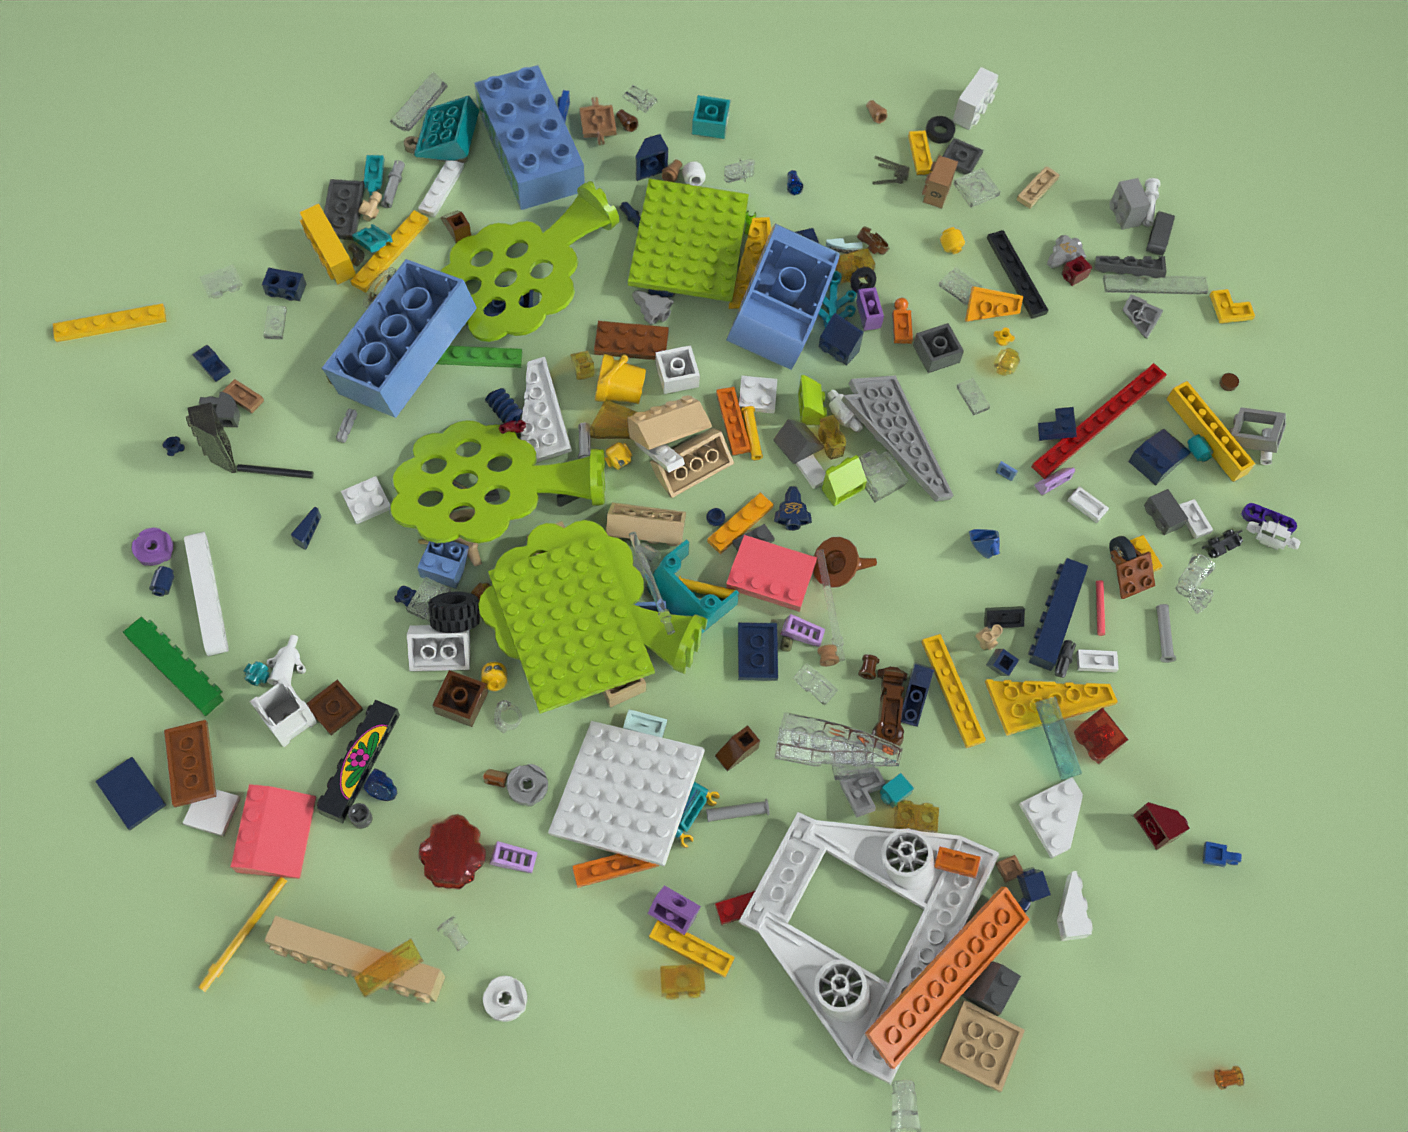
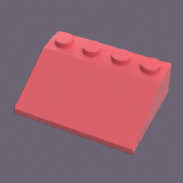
[726,535,817,612]
[231,784,316,879]

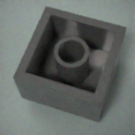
[913,323,964,373]

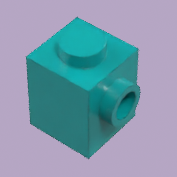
[880,773,914,808]

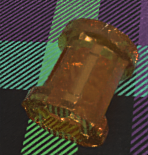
[1214,1065,1244,1090]

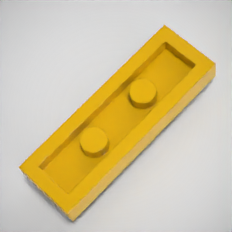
[908,130,932,175]

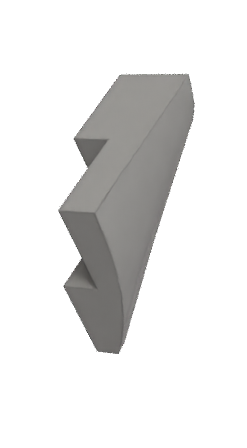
[1123,294,1163,338]

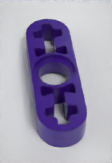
[1241,503,1297,534]

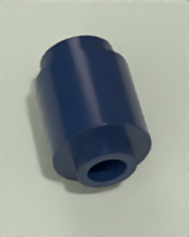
[149,566,174,597]

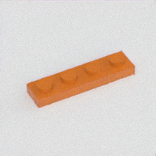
[716,387,751,455]
[572,854,659,888]

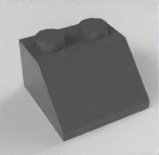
[961,961,1021,1016]

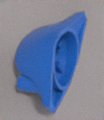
[969,529,1000,559]

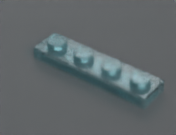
[1035,697,1082,780]

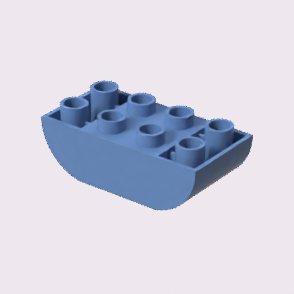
[726,223,840,370]

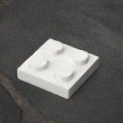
[739,376,777,413]
[341,476,391,524]

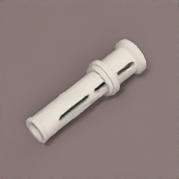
[1143,178,1160,227]

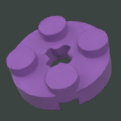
[132,528,173,566]

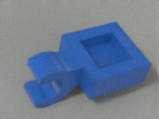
[1203,841,1242,867]

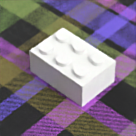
[953,67,998,130]

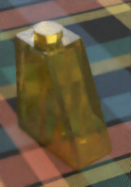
[590,400,637,439]

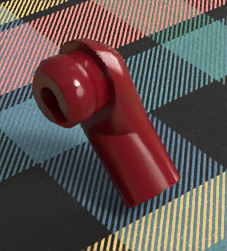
[499,420,526,434]

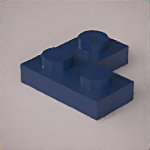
[1038,407,1077,441]

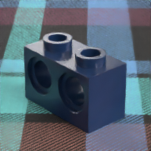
[262,267,306,301]

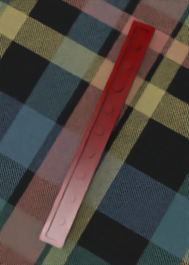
[1031,363,1167,479]

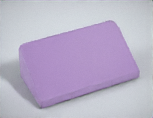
[1034,468,1075,495]

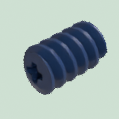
[485,388,523,423]

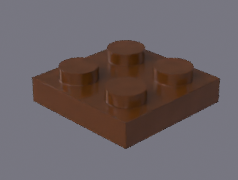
[306,679,363,736]

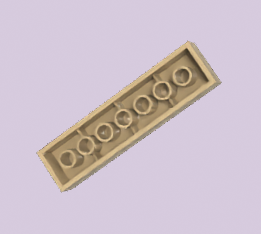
[265,916,445,1004]

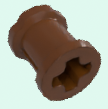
[858,654,880,680]

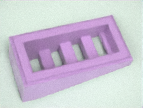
[781,614,825,647]
[490,841,537,873]

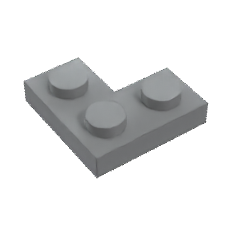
[840,768,886,818]

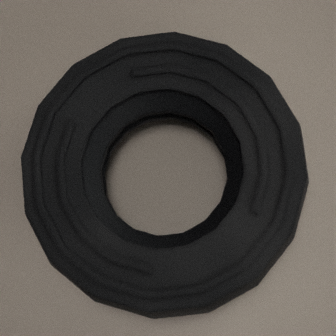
[926,116,956,144]

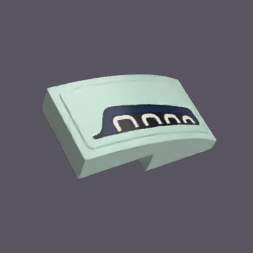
[825,238,863,258]

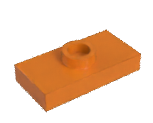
[934,846,981,879]

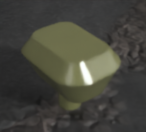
[780,637,793,652]

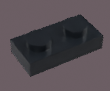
[984,606,1025,629]

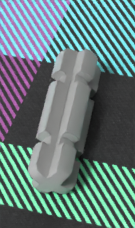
[336,409,357,443]

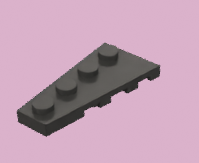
[1095,256,1167,278]

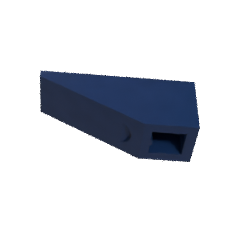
[901,662,934,727]

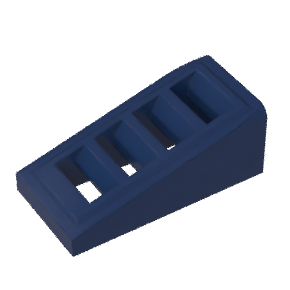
[291,507,321,550]

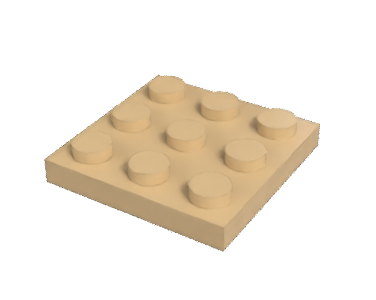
[939,1000,1025,1093]

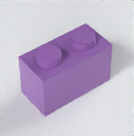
[856,287,884,331]

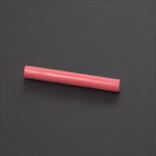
[1096,580,1105,636]

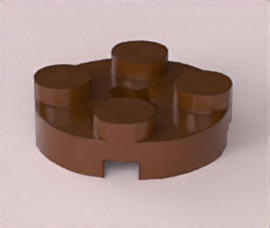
[857,226,890,255]

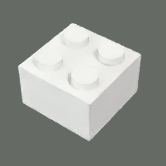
[656,345,700,394]

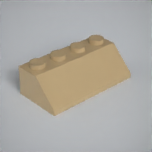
[627,395,712,450]
[650,428,734,498]
[606,502,686,546]

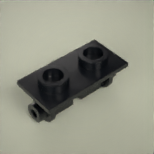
[1202,529,1243,558]

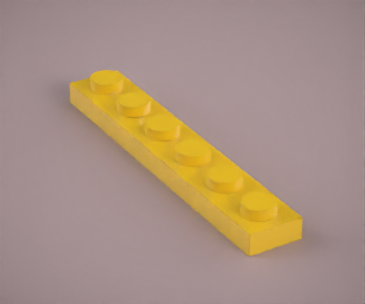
[351,210,429,293]
[53,303,167,342]
[921,634,986,748]

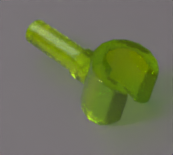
[744,210,756,235]

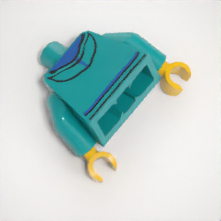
[675,782,720,848]

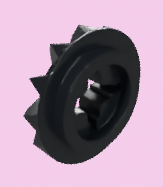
[849,266,876,294]

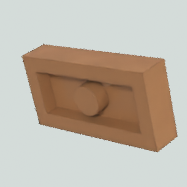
[222,379,264,413]

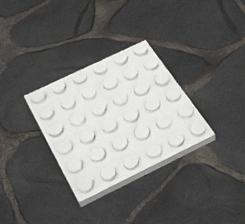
[548,721,705,866]

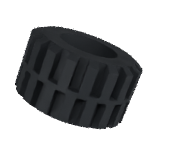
[428,591,480,633]

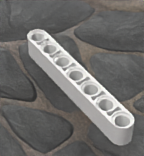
[184,532,229,657]

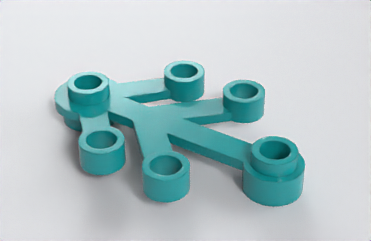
[818,271,856,328]

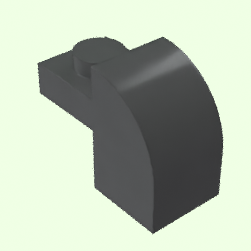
[199,392,240,428]

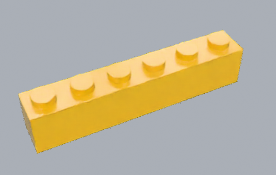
[1166,381,1255,482]

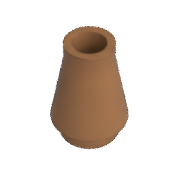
[866,100,887,123]
[662,159,682,182]

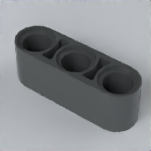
[1146,211,1175,256]

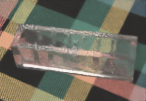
[390,72,448,131]

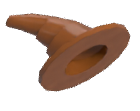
[813,537,877,588]

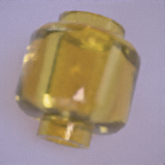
[994,348,1020,376]

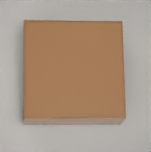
[996,855,1023,883]

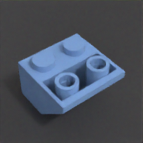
[417,541,469,589]

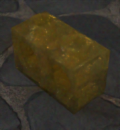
[894,800,939,833]

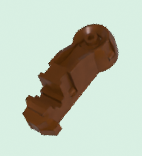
[871,666,908,753]

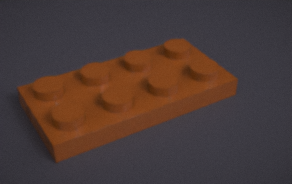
[594,321,669,360]
[164,720,217,807]

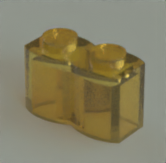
[818,415,846,460]

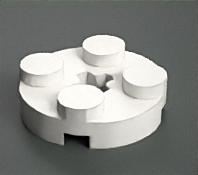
[483,976,527,1022]

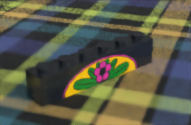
[317,699,400,824]

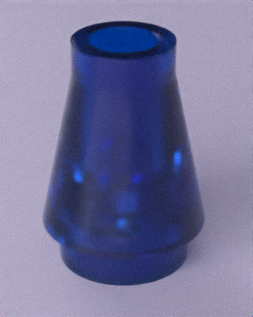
[787,170,803,195]

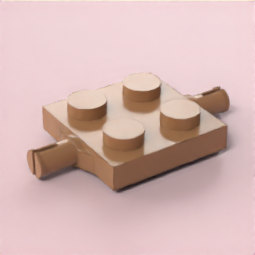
[580,97,616,145]

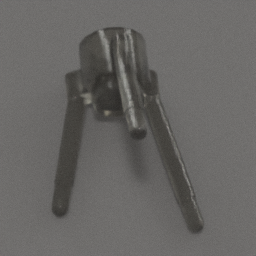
[872,156,910,185]

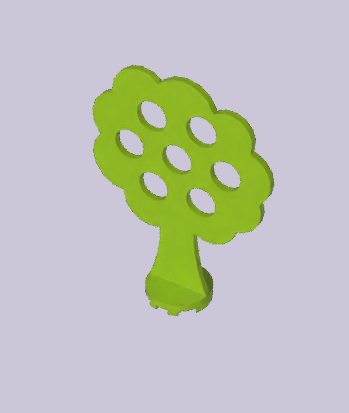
[440,181,620,342]
[390,420,606,543]
[478,520,707,674]

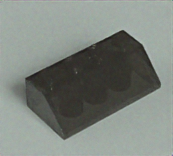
[186,402,236,473]

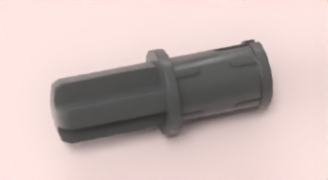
[1055,640,1076,678]

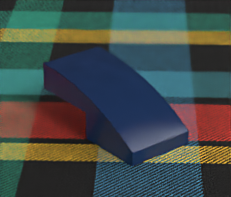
[192,345,231,382]

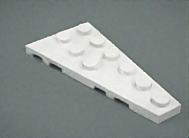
[521,357,572,463]

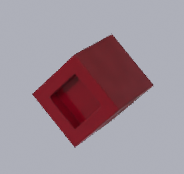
[1061,255,1092,286]

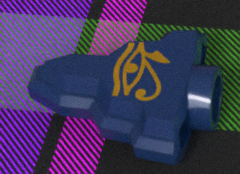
[774,486,812,531]

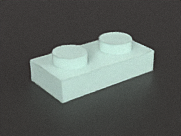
[623,709,667,738]

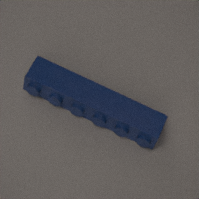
[1028,558,1088,671]

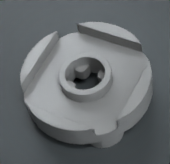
[507,764,548,807]

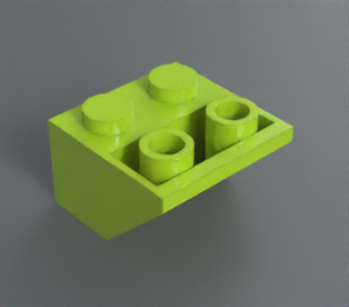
[822,455,867,506]

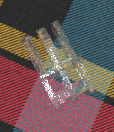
[623,85,657,112]
[724,158,755,183]

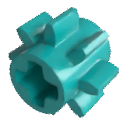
[243,661,269,686]

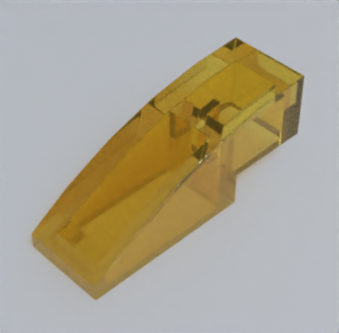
[354,939,424,998]

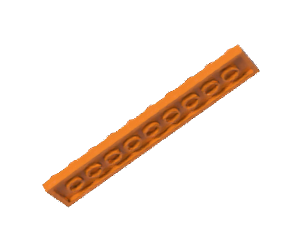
[864,887,1030,1069]

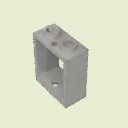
[1229,407,1286,453]

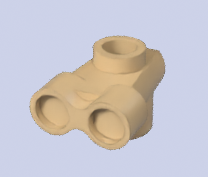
[358,191,382,221]
[975,625,1003,650]

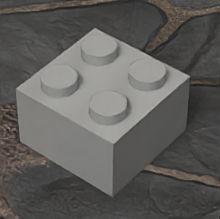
[1110,178,1151,230]

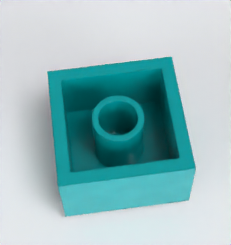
[692,95,730,139]

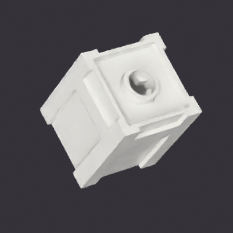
[250,677,318,747]

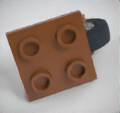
[1109,536,1155,599]

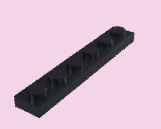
[987,230,1049,319]

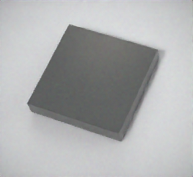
[942,138,984,177]

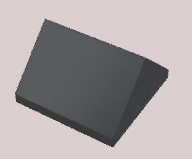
[773,419,824,464]

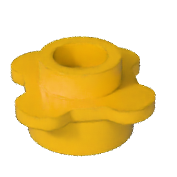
[994,327,1015,346]

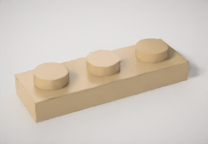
[1017,166,1060,209]

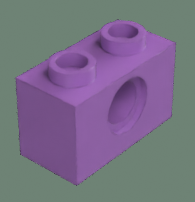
[648,885,701,935]

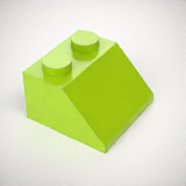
[798,375,827,425]

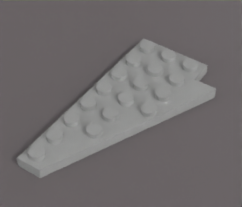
[841,375,954,502]

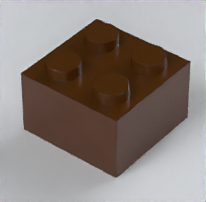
[432,670,488,727]

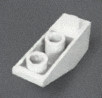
[1057,871,1093,941]

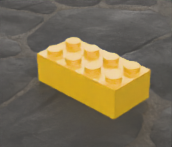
[299,203,356,285]

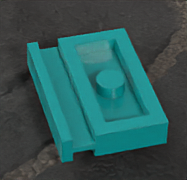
[352,224,393,253]

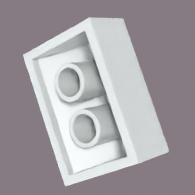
[407,625,470,671]

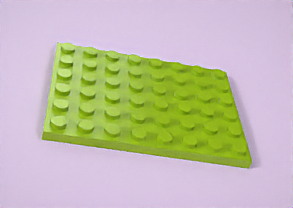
[628,178,749,302]
[488,534,655,714]

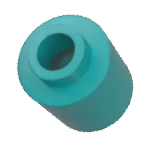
[1187,434,1214,462]

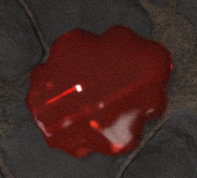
[418,814,486,890]

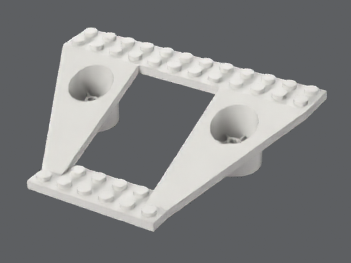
[739,812,999,1085]

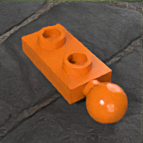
[893,298,913,344]

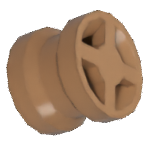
[817,645,839,667]

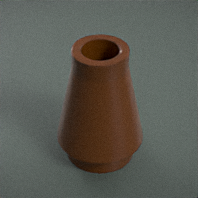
[616,109,638,132]

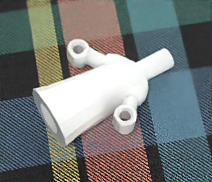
[266,635,306,686]

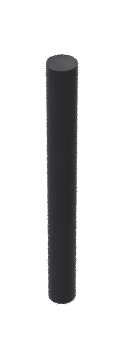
[237,464,314,479]

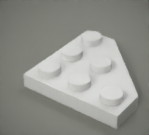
[1019,777,1083,859]

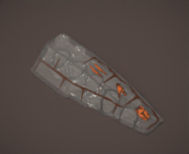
[775,712,903,766]

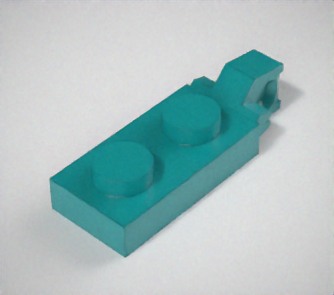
[364,155,385,198]

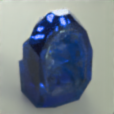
[363,768,398,801]

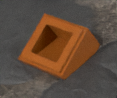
[483,769,508,788]

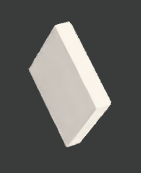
[183,789,240,837]

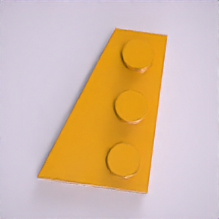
[965,286,1023,322]

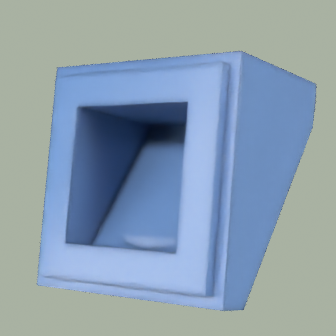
[996,461,1018,481]

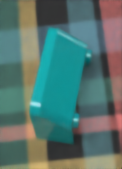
[647,539,739,634]

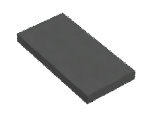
[324,179,365,240]

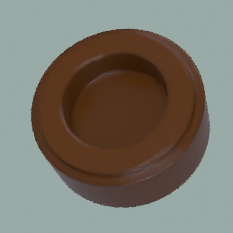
[1219,373,1239,391]

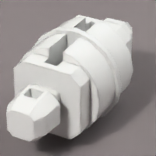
[827,390,863,433]
[1246,520,1301,550]

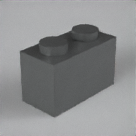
[1144,489,1189,535]

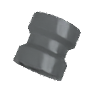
[348,803,373,829]

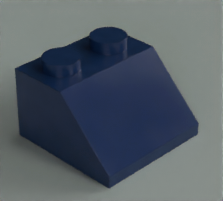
[636,134,668,181]
[818,313,864,366]

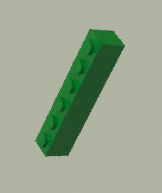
[123,616,224,717]

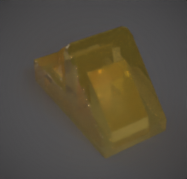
[570,351,594,380]

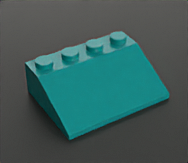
[414,95,479,161]

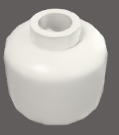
[682,162,706,186]

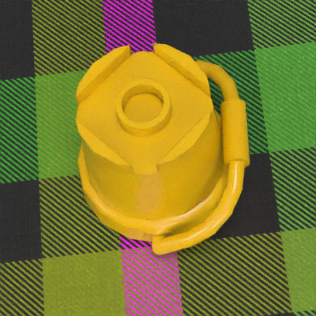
[594,354,646,404]

